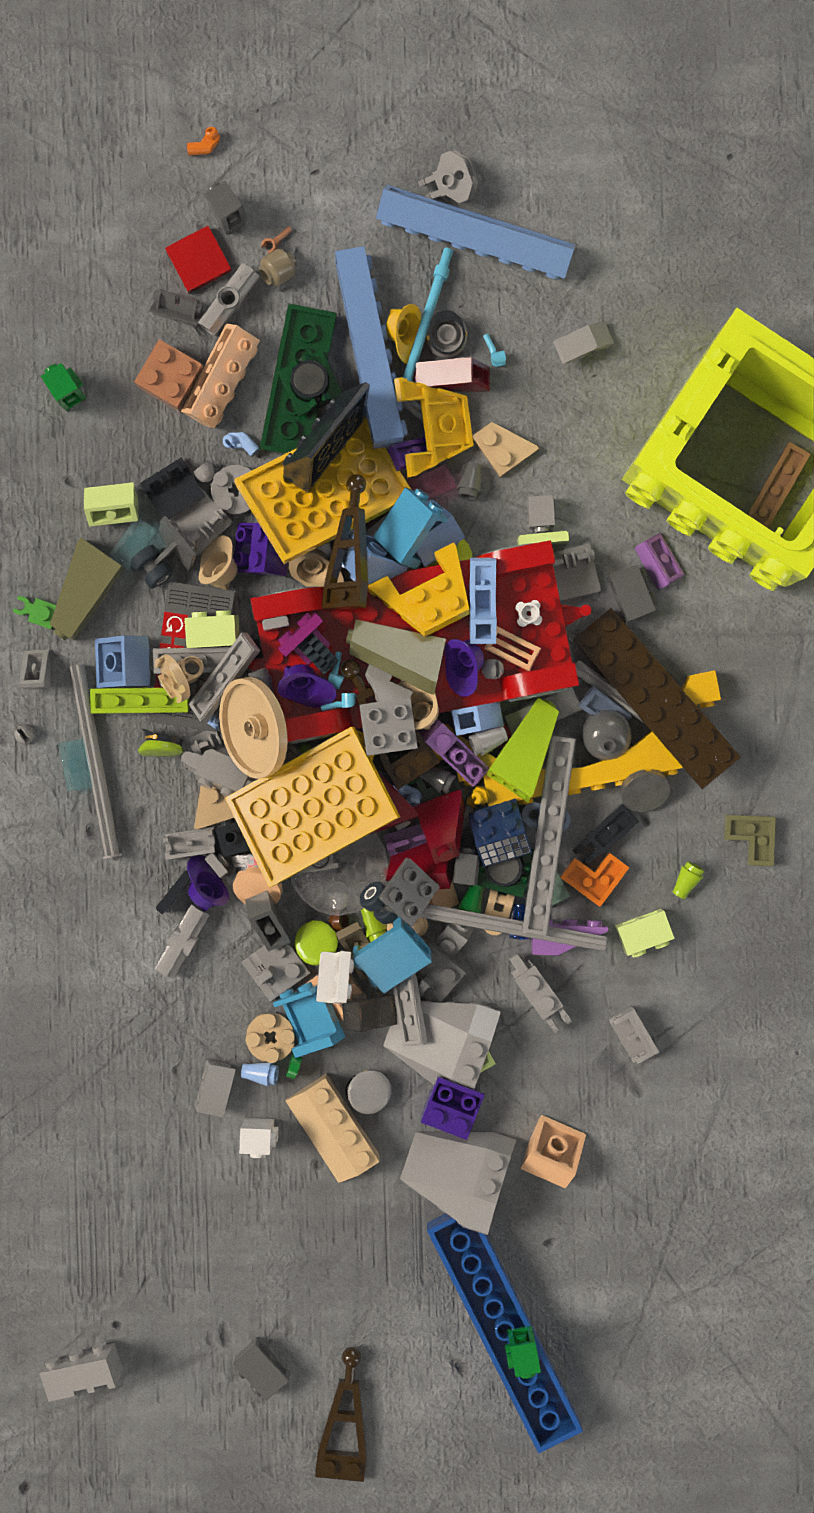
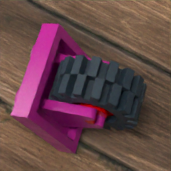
[278,613,339,675]

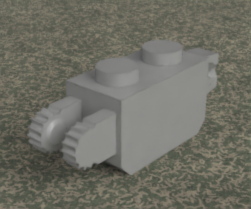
[181,749,258,797]
[509,953,572,1034]

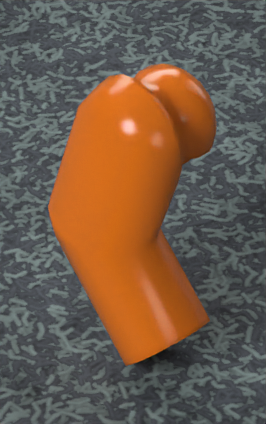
[187,127,220,156]

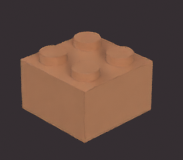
[134,339,204,413]

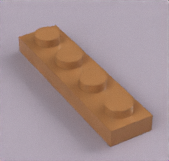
[747,442,811,528]

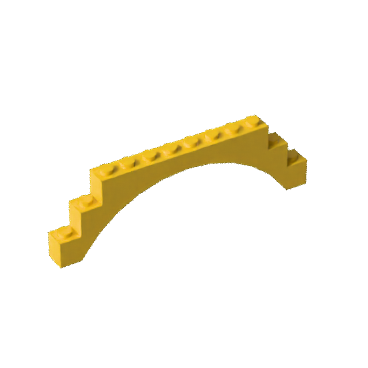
[431,670,721,806]

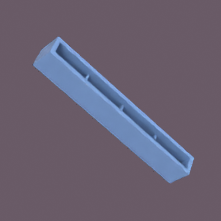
[376,185,576,280]
[335,246,407,449]

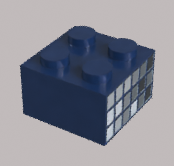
[468,798,532,867]

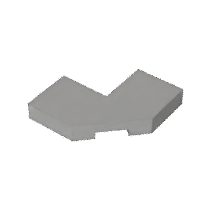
[365,664,413,702]

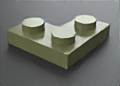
[724,815,776,866]

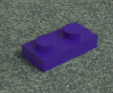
[387,437,427,471]

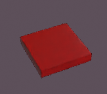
[165,226,232,294]

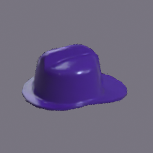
[445,639,484,696]
[277,664,336,708]
[187,855,229,911]

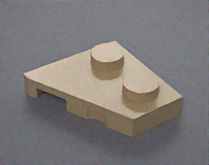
[472,422,539,477]
[194,786,235,829]

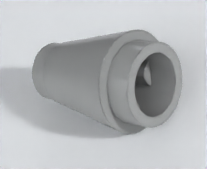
[469,727,508,755]

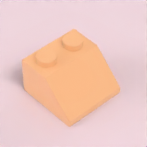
[520,1115,586,1188]

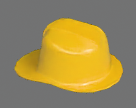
[386,304,421,364]

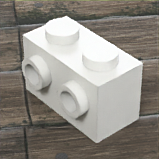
[239,1118,279,1158]

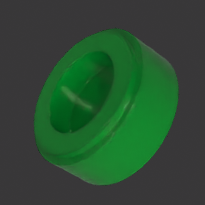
[285,1054,303,1079]

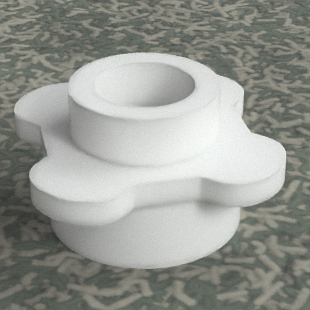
[515,600,542,627]

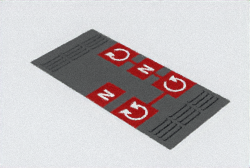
[150,582,235,732]

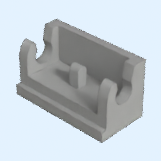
[163,827,218,860]
[608,1006,659,1064]
[195,1059,236,1117]

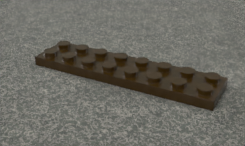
[573,608,741,790]

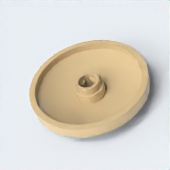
[219,677,287,779]

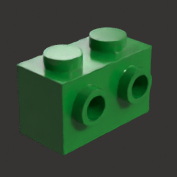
[40,363,87,411]
[505,1326,541,1379]

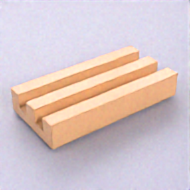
[484,626,541,671]

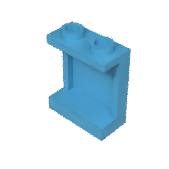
[374,487,448,569]
[353,917,432,993]
[273,982,346,1058]

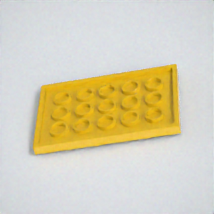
[235,417,411,564]
[225,727,400,887]

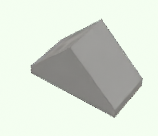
[19,649,52,689]

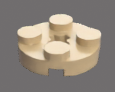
[245,1012,295,1063]

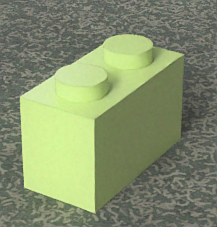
[84,482,138,527]
[185,610,240,648]
[615,909,674,957]

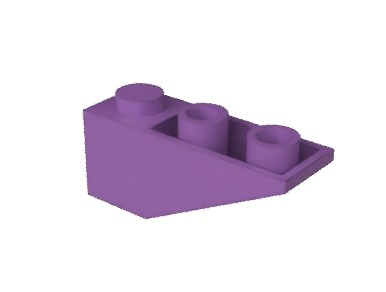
[417,719,490,787]
[531,919,608,955]

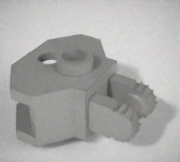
[418,150,478,203]

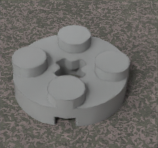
[211,465,251,515]

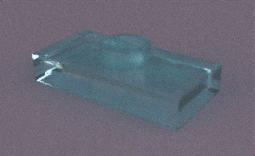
[108,517,158,571]
[58,739,92,792]

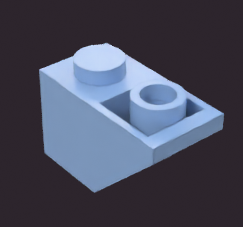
[450,702,504,736]

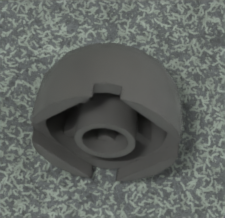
[582,710,632,760]

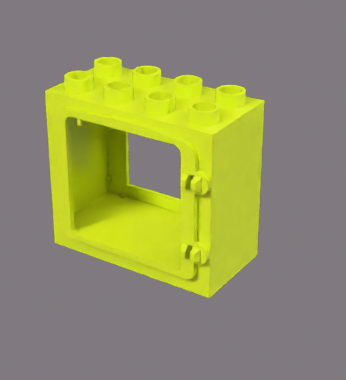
[621,308,814,591]

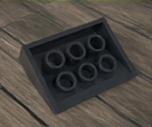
[282,382,370,493]

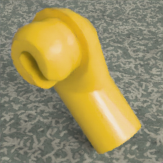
[466,786,489,808]

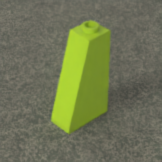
[487,697,559,802]

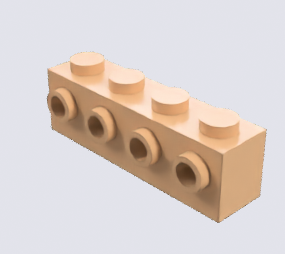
[181,324,260,428]

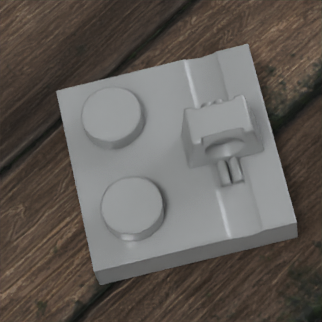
[242,943,310,1001]

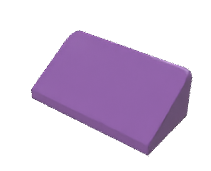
[635,533,684,590]

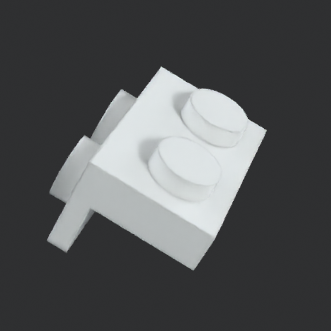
[316,951,354,1004]

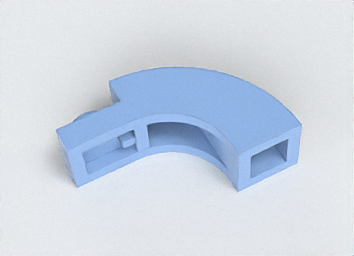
[469,558,497,644]

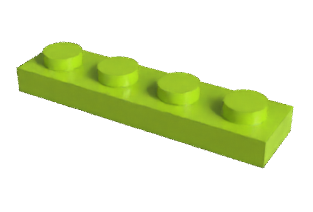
[90,688,190,713]

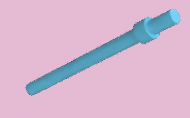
[403,248,453,382]

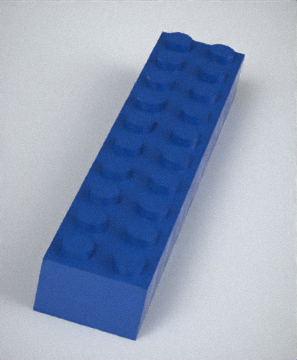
[427,1213,583,1454]

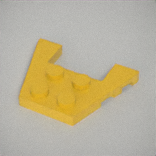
[394,378,474,477]
[368,542,470,637]

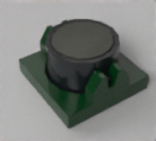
[277,350,342,417]
[477,849,534,898]

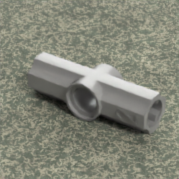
[198,263,260,337]
[155,904,210,979]

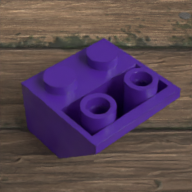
[233,523,288,577]
[421,1076,485,1140]

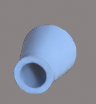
[241,1063,279,1087]

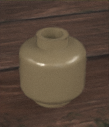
[259,249,297,287]

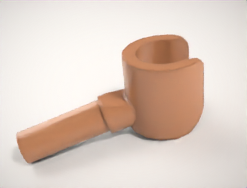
[261,226,292,254]

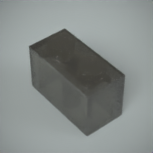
[342,990,397,1032]

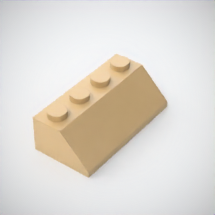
[285,1073,380,1183]

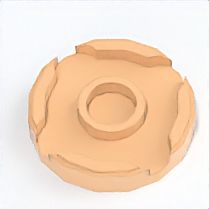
[233,867,283,904]

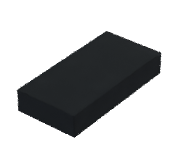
[156,870,191,914]

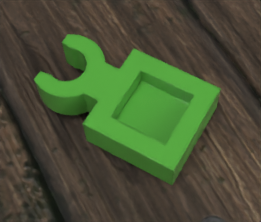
[13,596,56,630]

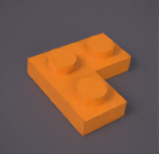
[560,853,629,907]

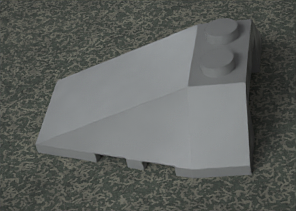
[383,1001,501,1089]
[400,1132,517,1235]

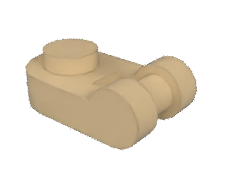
[484,889,515,935]

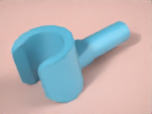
[483,334,506,367]
[328,652,344,689]
[321,693,356,712]

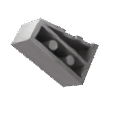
[39,1342,123,1402]

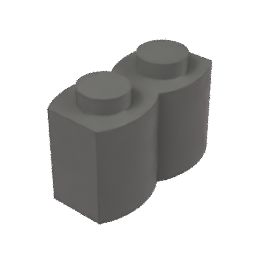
[452,846,480,885]

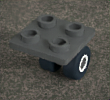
[130,516,196,589]
[360,858,439,926]

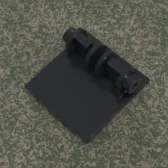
[140,457,206,520]

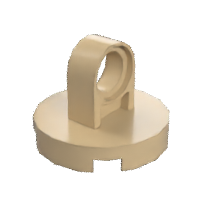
[155,654,204,703]

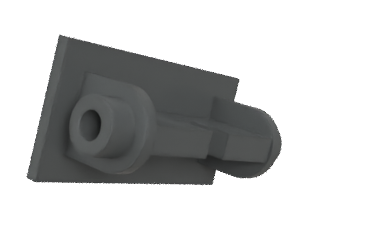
[149,289,204,326]

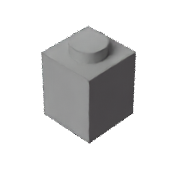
[527,495,555,533]

